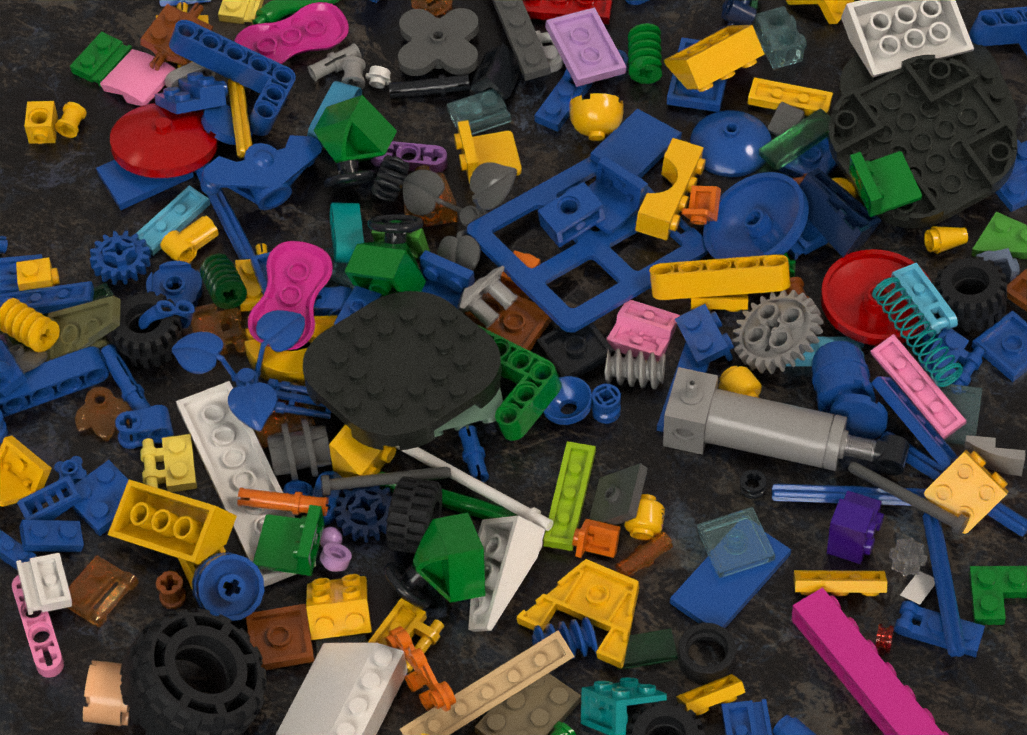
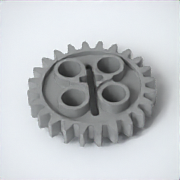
[732,290,824,374]

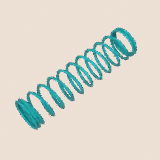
[872,277,963,387]

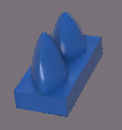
[0,339,28,397]

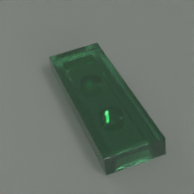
[759,108,831,171]

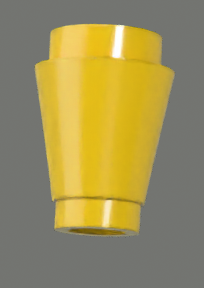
[924,226,968,254]

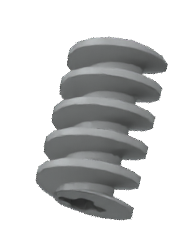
[605,348,666,389]

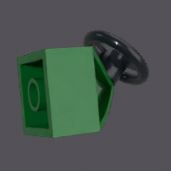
[313,95,397,188]
[345,214,426,297]
[384,513,485,609]

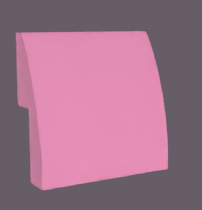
[100,49,175,106]
[606,300,680,361]

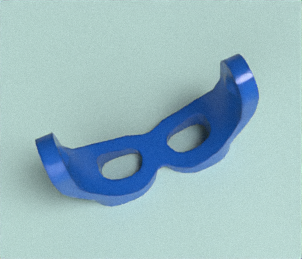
[139,300,195,329]

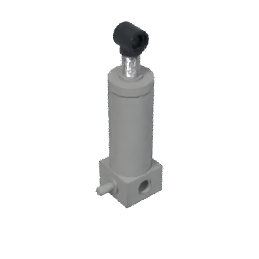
[663,367,910,476]

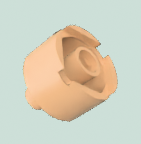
[83,660,130,726]

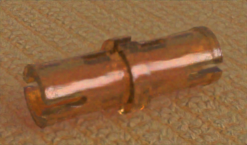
[615,532,673,577]

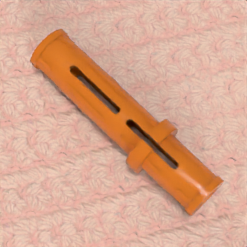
[237,487,329,516]

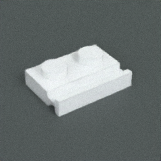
[16,553,72,615]

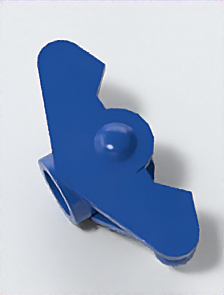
[200,135,322,210]

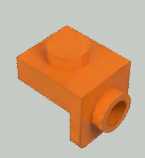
[682,186,721,225]
[572,519,621,558]

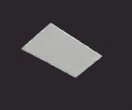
[900,571,935,605]

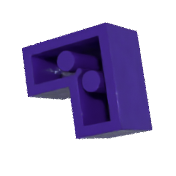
[827,490,884,564]

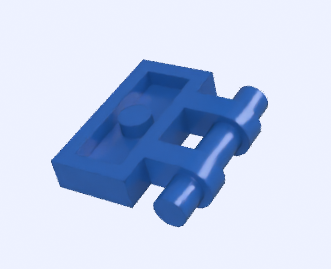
[919,328,985,396]

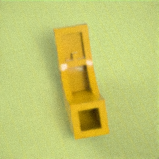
[244,316,307,386]

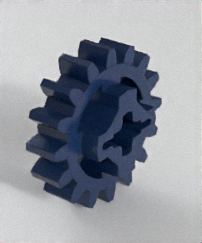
[334,486,392,543]

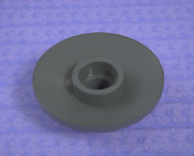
[9,344,48,373]

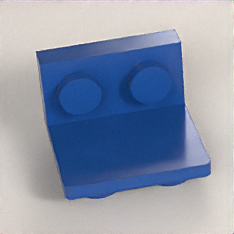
[420,250,475,308]

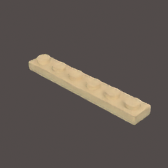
[400,630,575,735]

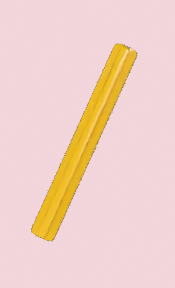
[228,79,252,159]

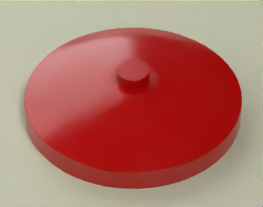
[110,103,219,178]
[821,249,932,346]

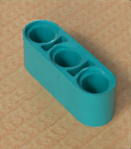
[330,202,364,263]

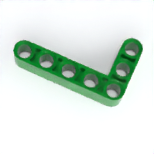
[478,325,562,441]

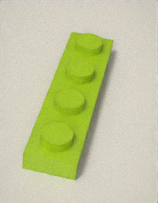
[543,442,596,551]

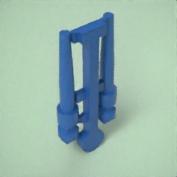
[267,378,331,419]

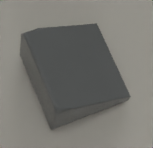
[767,102,804,141]

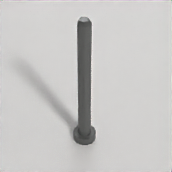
[848,462,969,536]
[320,467,451,496]

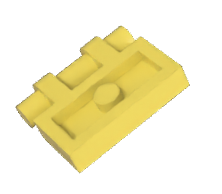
[140,434,197,492]

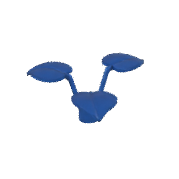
[171,310,305,432]

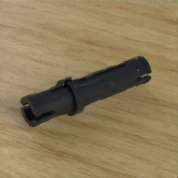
[389,74,470,99]

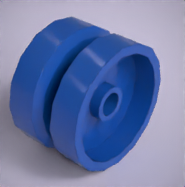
[192,552,264,621]

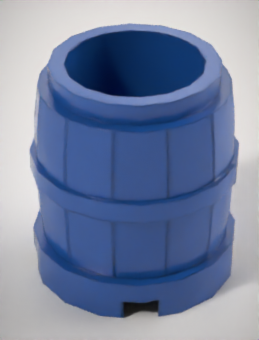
[812,341,876,413]

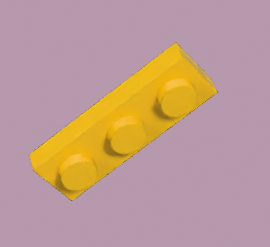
[748,77,833,120]
[794,570,887,596]

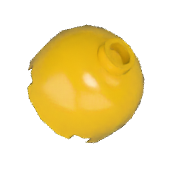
[569,93,623,141]

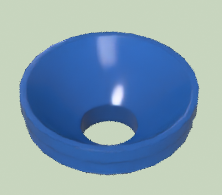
[543,376,592,425]

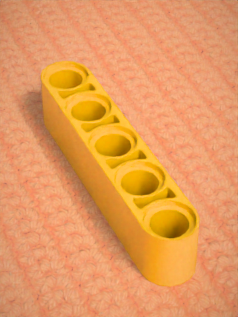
[649,255,791,300]

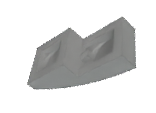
[963,435,1025,476]

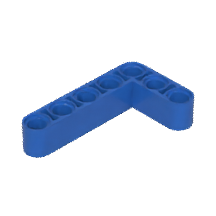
[968,7,1027,55]
[169,20,296,136]
[0,347,109,417]

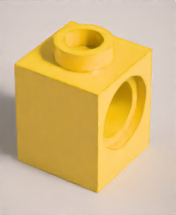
[24,101,58,144]

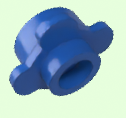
[54,456,87,484]

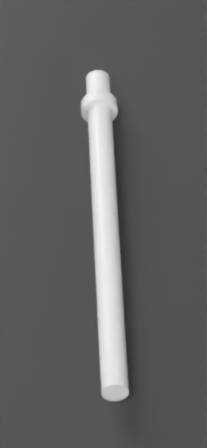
[395,446,553,531]

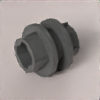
[267,419,332,481]

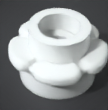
[365,66,391,89]

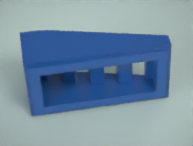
[17,475,82,520]

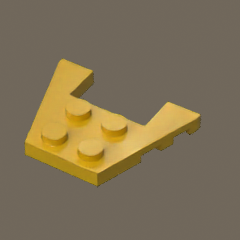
[517,559,639,669]

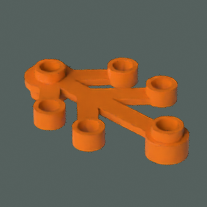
[385,626,456,712]

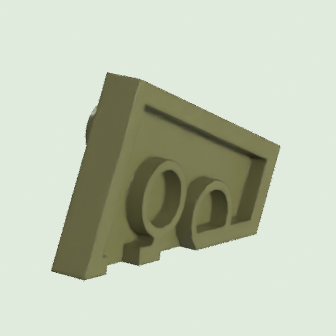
[46,296,121,362]

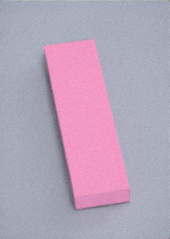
[871,334,966,440]

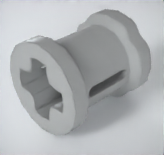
[341,56,366,89]

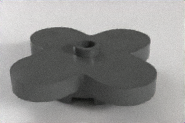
[398,8,479,76]

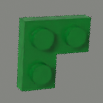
[969,566,1027,625]

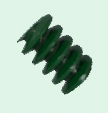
[200,253,247,309]

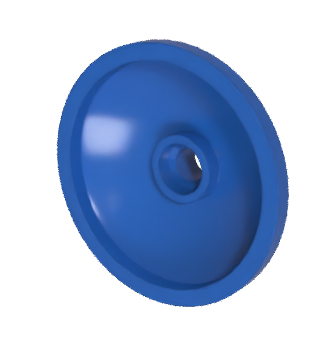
[690,110,772,177]

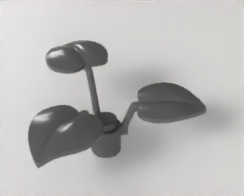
[403,162,517,271]

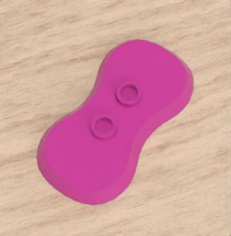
[234,2,349,64]
[248,241,333,350]

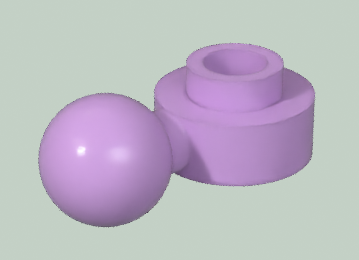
[320,527,352,572]

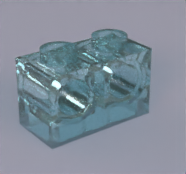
[754,6,807,70]

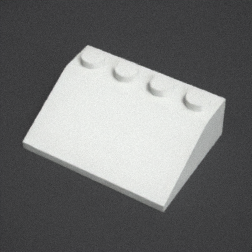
[841,0,974,78]
[276,643,408,735]

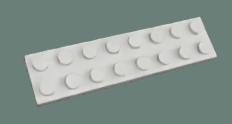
[176,381,316,587]

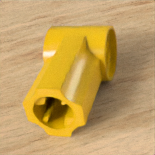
[160,216,219,263]

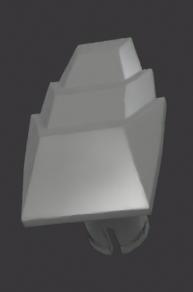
[457,266,518,328]

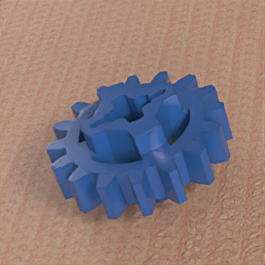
[90,231,151,285]

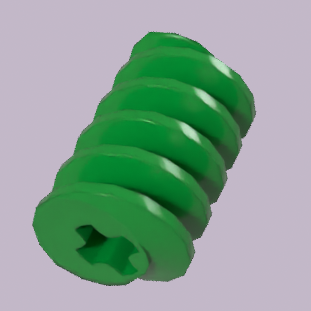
[628,23,662,84]

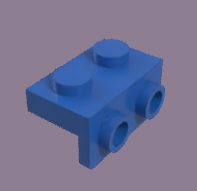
[675,304,734,367]

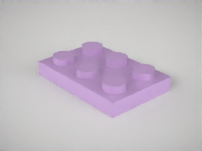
[545,7,627,87]

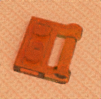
[66,555,139,627]

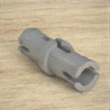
[307,43,362,81]

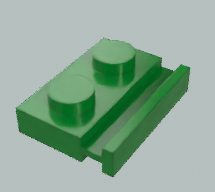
[70,31,132,87]

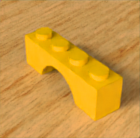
[635,138,706,241]

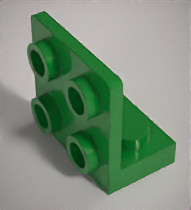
[849,151,922,217]
[253,505,324,576]

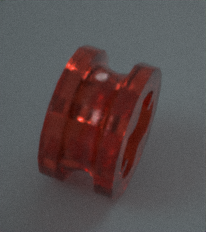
[875,623,894,653]

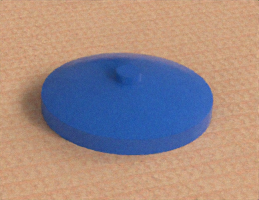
[703,172,809,259]

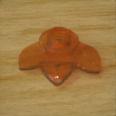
[75,387,132,441]

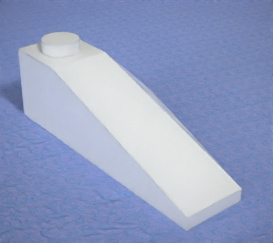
[468,516,545,632]

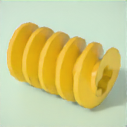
[0,298,60,352]

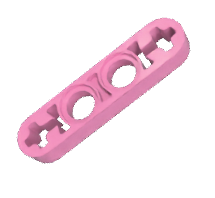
[12,575,64,678]

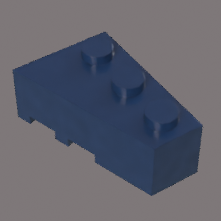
[799,168,882,257]

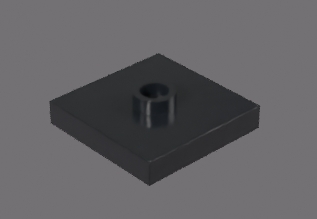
[537,322,615,378]

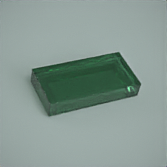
[617,628,677,670]

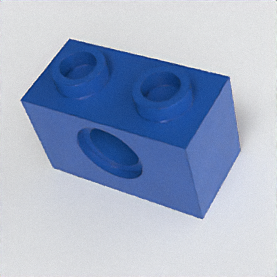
[538,182,605,248]

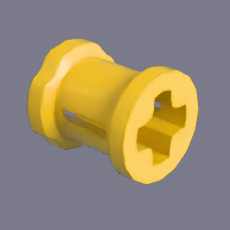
[55,102,87,138]

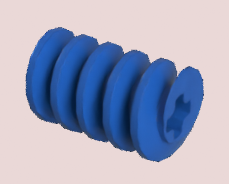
[532,617,598,659]

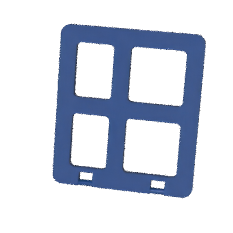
[467,157,708,332]

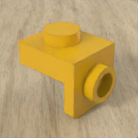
[16,258,60,291]

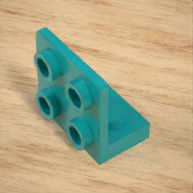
[581,677,667,735]

